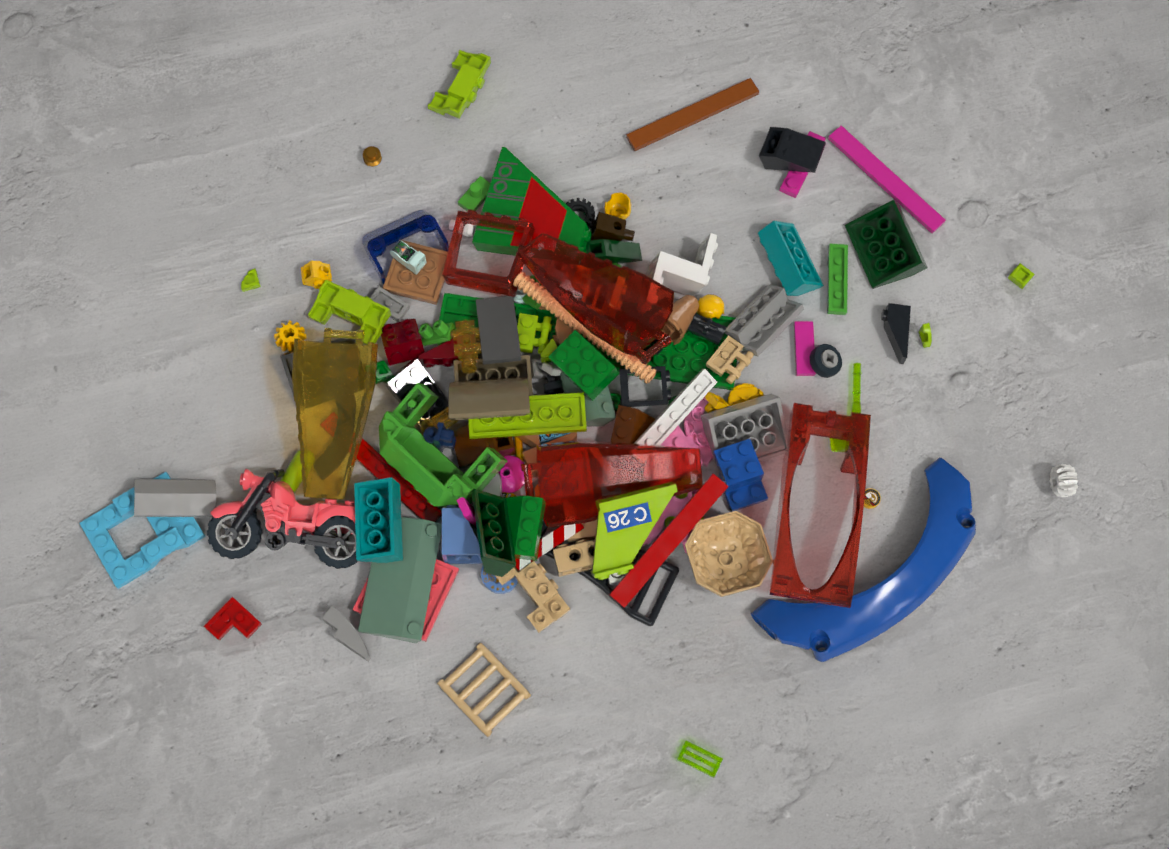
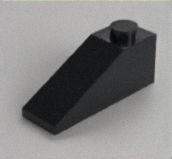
[881,303,911,364]

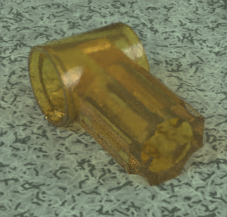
[420,407,459,435]

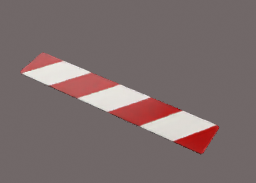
[515,517,584,571]

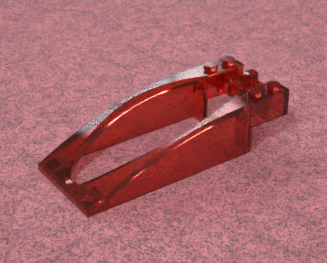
[769,403,871,608]

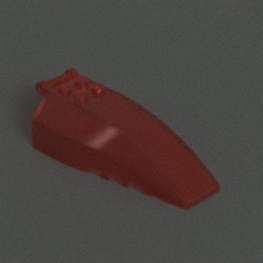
[518,233,674,364]
[521,440,703,527]

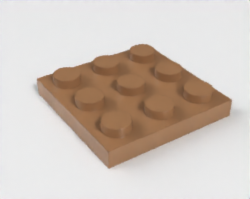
[383,239,453,305]

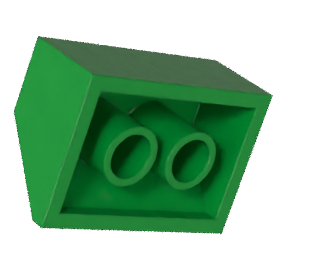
[506,496,546,561]

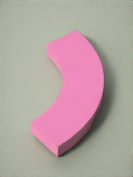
[684,396,714,467]

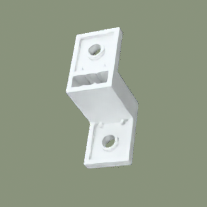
[637,233,718,316]

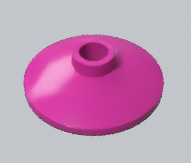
[498,456,527,493]

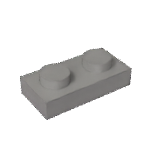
[370,286,410,322]

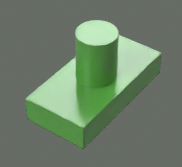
[458,176,490,215]

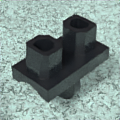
[688,314,727,345]

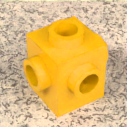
[301,260,332,289]

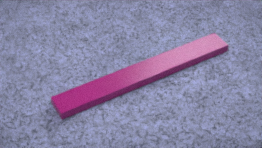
[828,125,946,234]

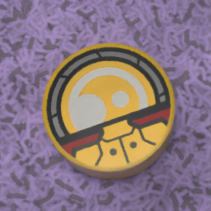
[860,489,881,509]

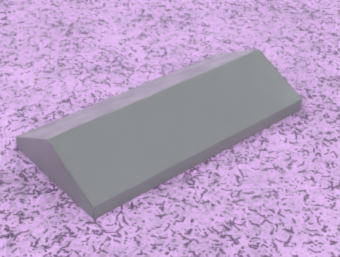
[134,479,216,517]

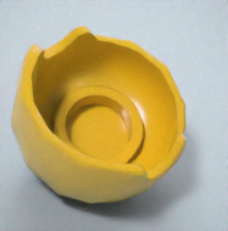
[604,192,632,219]
[697,294,724,319]

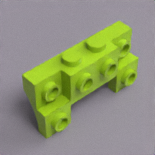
[428,50,491,119]
[308,280,391,347]

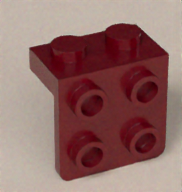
[381,319,425,366]

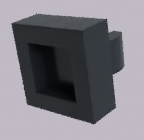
[543,374,564,395]

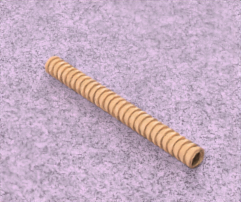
[513,272,656,384]

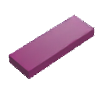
[794,321,816,376]
[456,497,477,529]

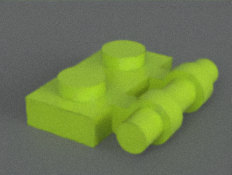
[517,313,552,354]

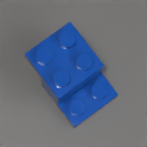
[713,439,768,512]

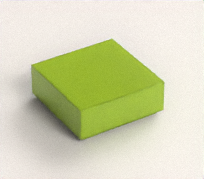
[1008,263,1035,289]

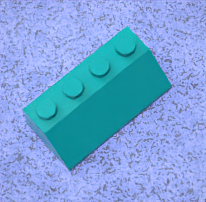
[758,221,824,296]
[354,477,403,563]

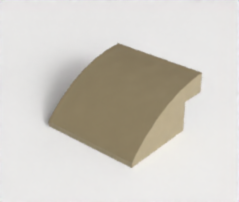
[449,377,530,420]

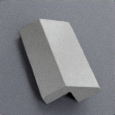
[725,284,804,357]

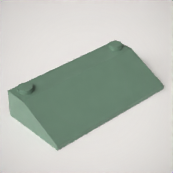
[358,517,442,643]

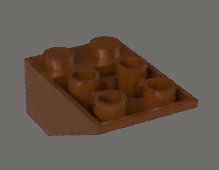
[454,424,516,469]

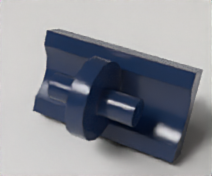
[423,422,456,452]

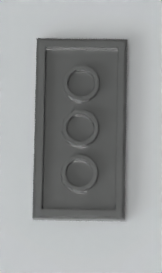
[476,296,521,365]

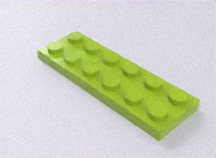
[469,392,587,439]

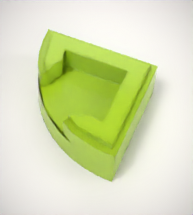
[241,268,261,292]
[918,323,932,348]

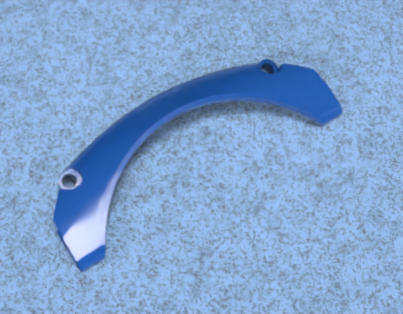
[751,458,976,662]

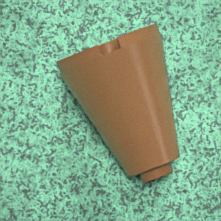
[650,295,699,345]

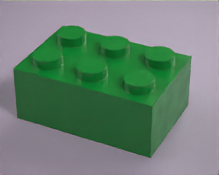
[548,330,619,401]

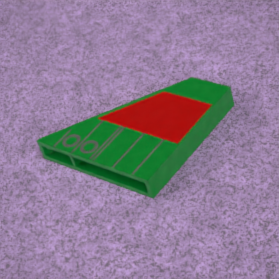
[472,147,591,265]

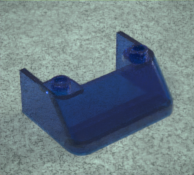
[362,210,449,285]

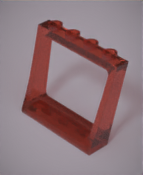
[442,209,535,297]

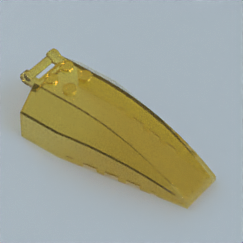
[292,328,378,499]

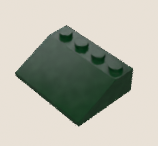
[845,199,928,289]

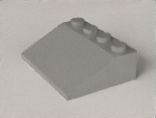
[701,394,791,472]

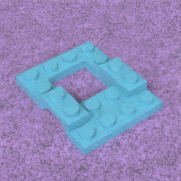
[79,472,206,589]

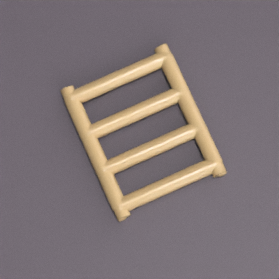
[437,643,531,737]

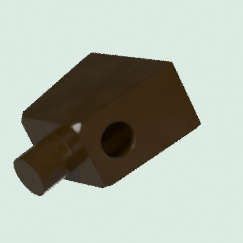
[590,212,635,241]

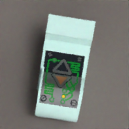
[390,240,427,275]

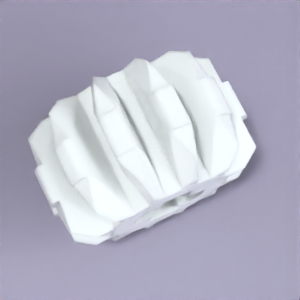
[1049,464,1079,497]

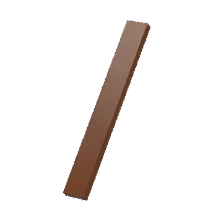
[626,78,759,151]

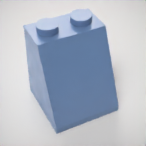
[442,505,482,564]

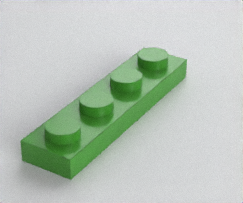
[827,244,848,315]

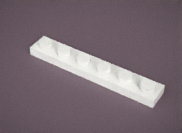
[628,369,717,463]

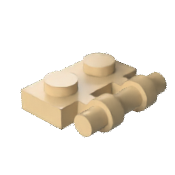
[706,335,754,384]

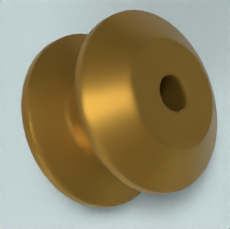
[363,146,382,167]

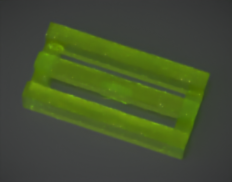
[677,741,723,778]

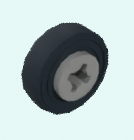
[810,344,842,378]

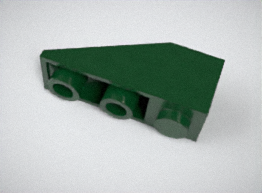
[586,239,642,267]

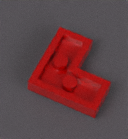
[204,597,262,641]

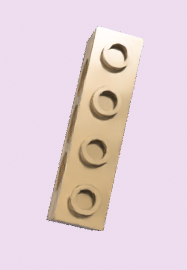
[553,537,636,577]

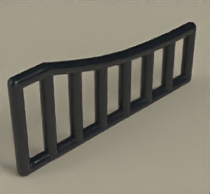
[540,508,679,626]

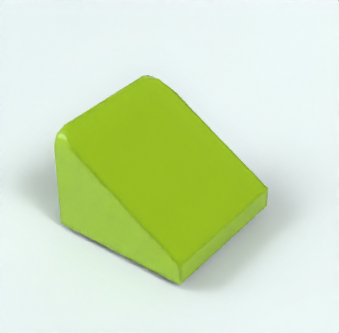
[540,339,557,364]

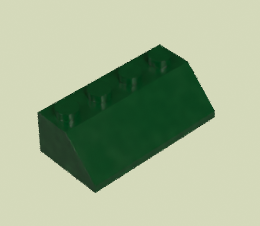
[472,489,516,577]

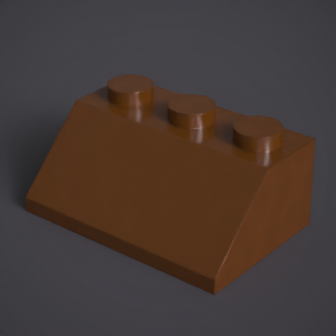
[607,405,656,473]

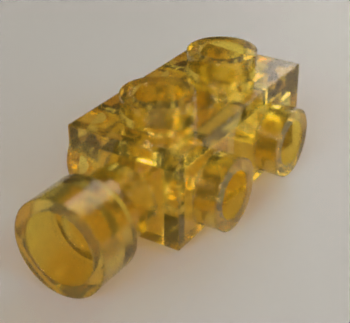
[452,320,481,374]

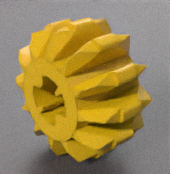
[274,320,307,352]

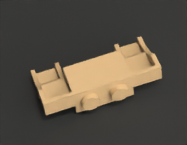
[495,561,570,633]

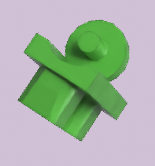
[419,320,455,346]

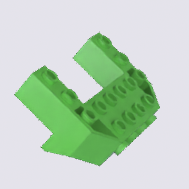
[379,383,508,507]

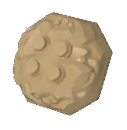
[685,511,773,597]

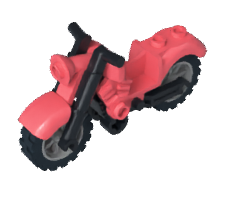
[207,469,358,569]

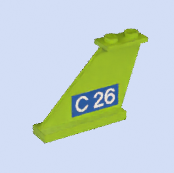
[591,482,678,580]

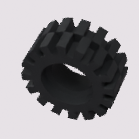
[566,198,595,229]

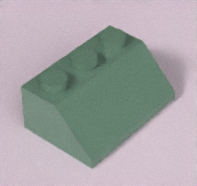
[560,372,616,427]

